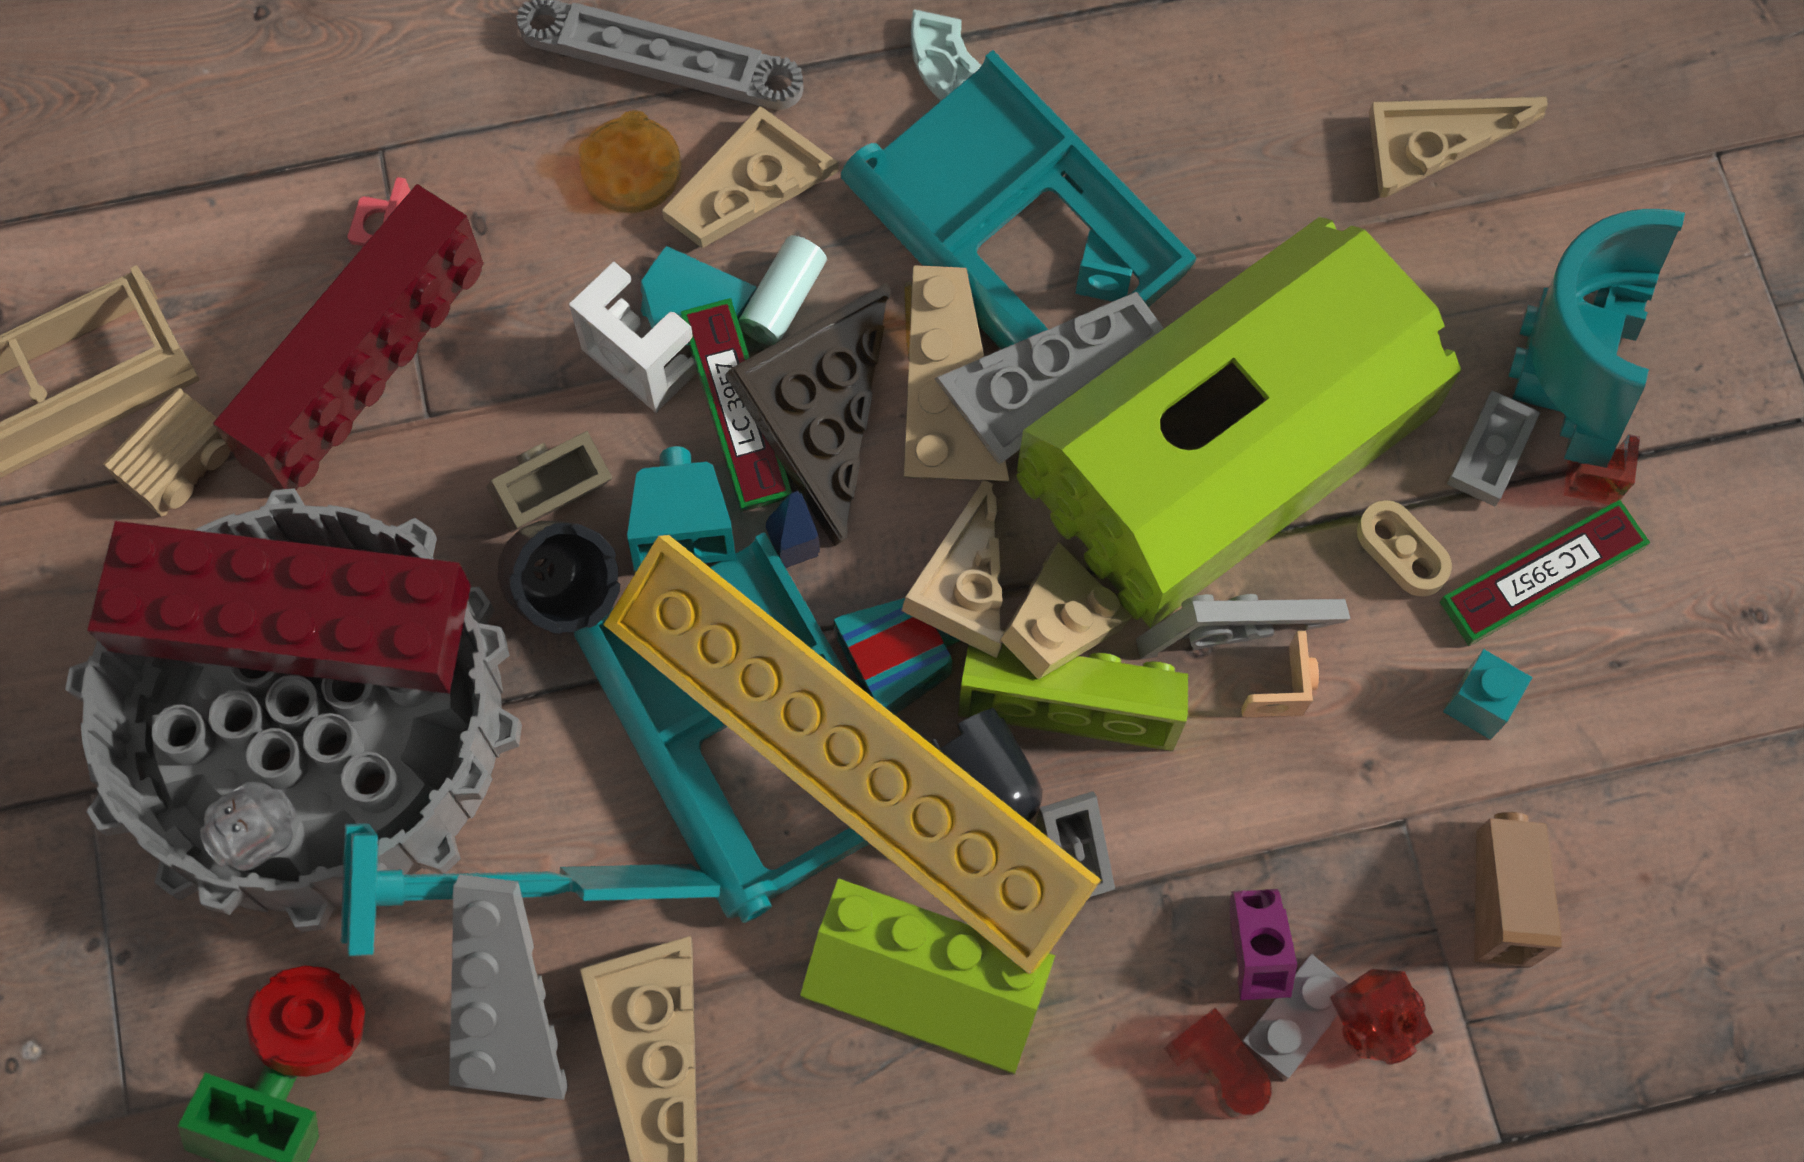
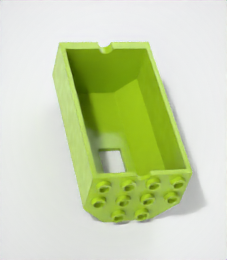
[1017,217,1461,629]

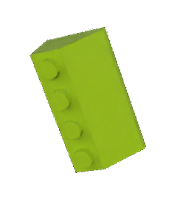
[958,643,1188,751]
[800,878,1056,1075]

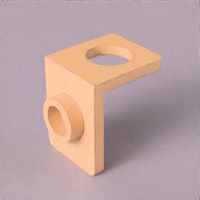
[1241,631,1319,717]

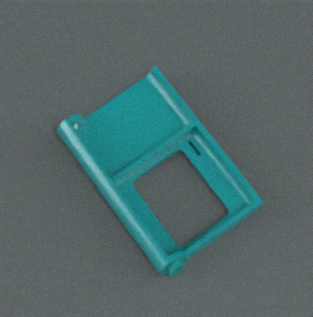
[841,50,1196,350]
[574,532,870,923]

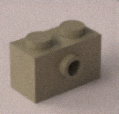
[486,431,613,534]

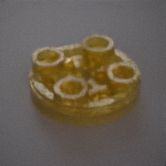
[579,110,682,213]

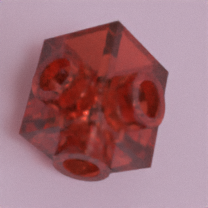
[1330,969,1434,1064]

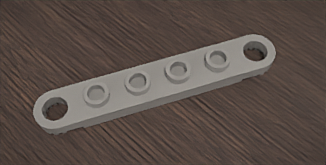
[517,0,804,110]

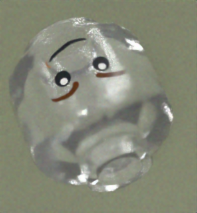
[200,782,296,871]

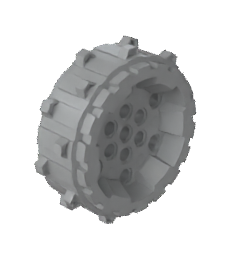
[65,488,522,932]

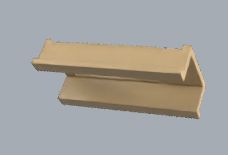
[0,265,200,478]

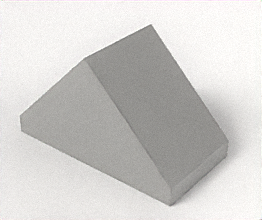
[1035,791,1115,897]

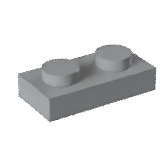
[1447,390,1541,507]
[1240,954,1357,1081]

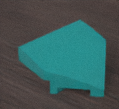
[640,246,757,346]

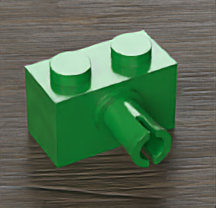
[178,1065,319,1162]

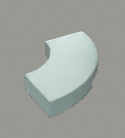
[911,9,981,101]

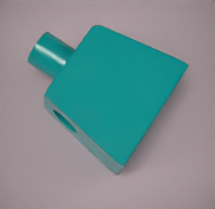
[627,446,736,571]

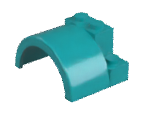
[1508,209,1685,470]

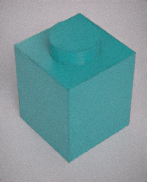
[1443,649,1533,740]

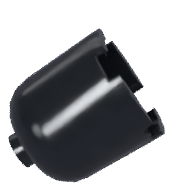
[498,521,620,633]
[929,708,1042,822]

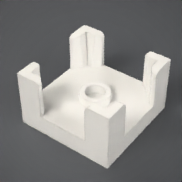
[569,261,697,413]

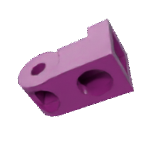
[1230,889,1297,1000]

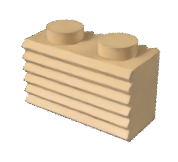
[103,387,231,517]

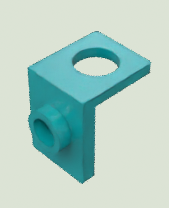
[1075,230,1133,302]

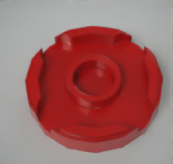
[246,965,365,1077]

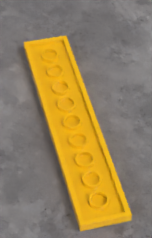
[604,535,1101,975]

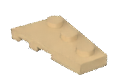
[662,106,838,248]
[1000,542,1133,680]

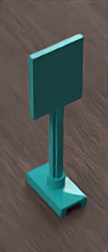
[341,824,720,956]

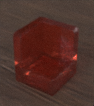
[1563,434,1640,505]

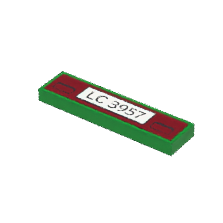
[680,298,792,512]
[1439,499,1651,646]

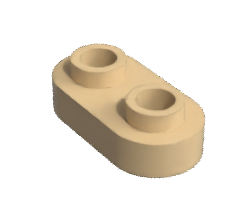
[1357,500,1452,596]

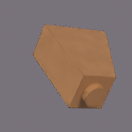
[1474,812,1562,968]

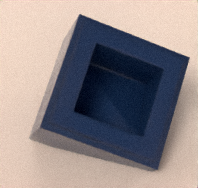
[766,491,820,568]

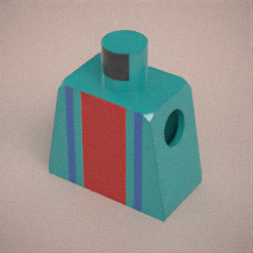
[834,598,961,715]

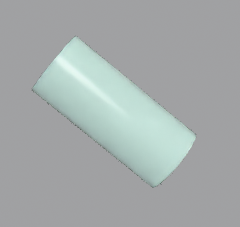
[738,235,827,346]

